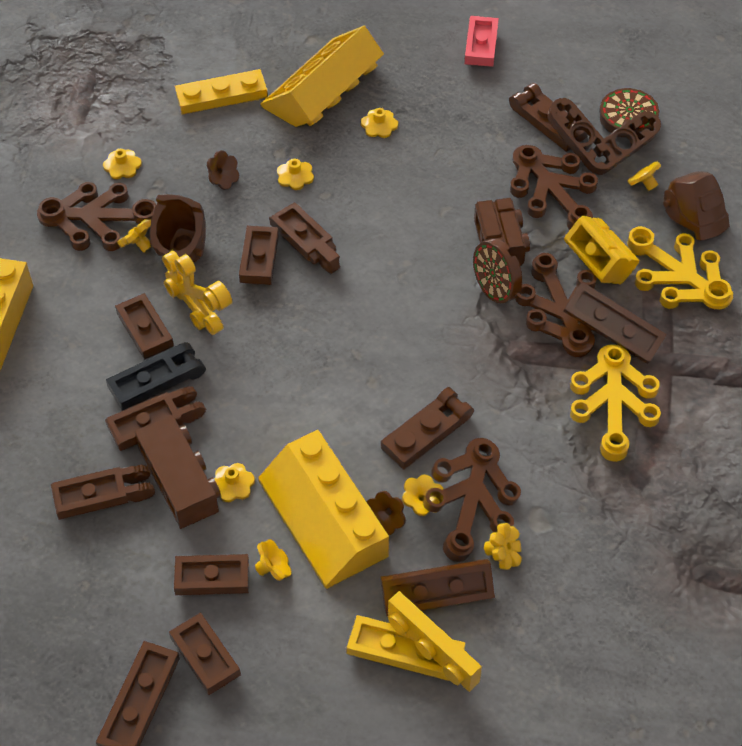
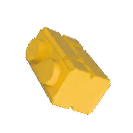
[564,216,640,285]

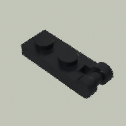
[106,342,206,411]

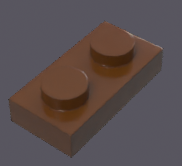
[239,225,279,285]
[115,293,174,360]
[174,554,249,595]
[169,612,241,695]

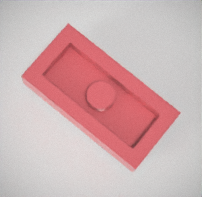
[464,16,499,67]

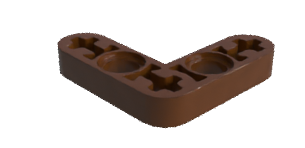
[547,98,661,175]

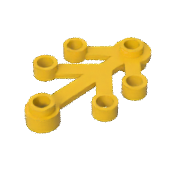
[627,226,733,309]
[162,251,232,335]
[570,344,661,462]

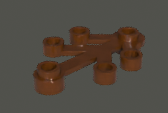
[510,145,598,230]
[37,182,156,251]
[515,253,597,357]
[423,438,521,562]

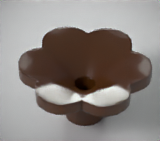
[207,150,239,190]
[367,491,406,535]

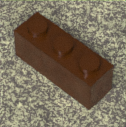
[134,415,221,529]

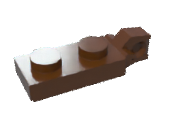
[269,202,341,274]

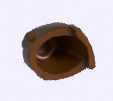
[663,171,730,241]
[150,194,206,263]

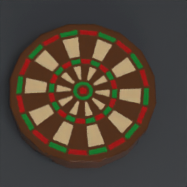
[599,88,660,137]
[473,239,522,303]

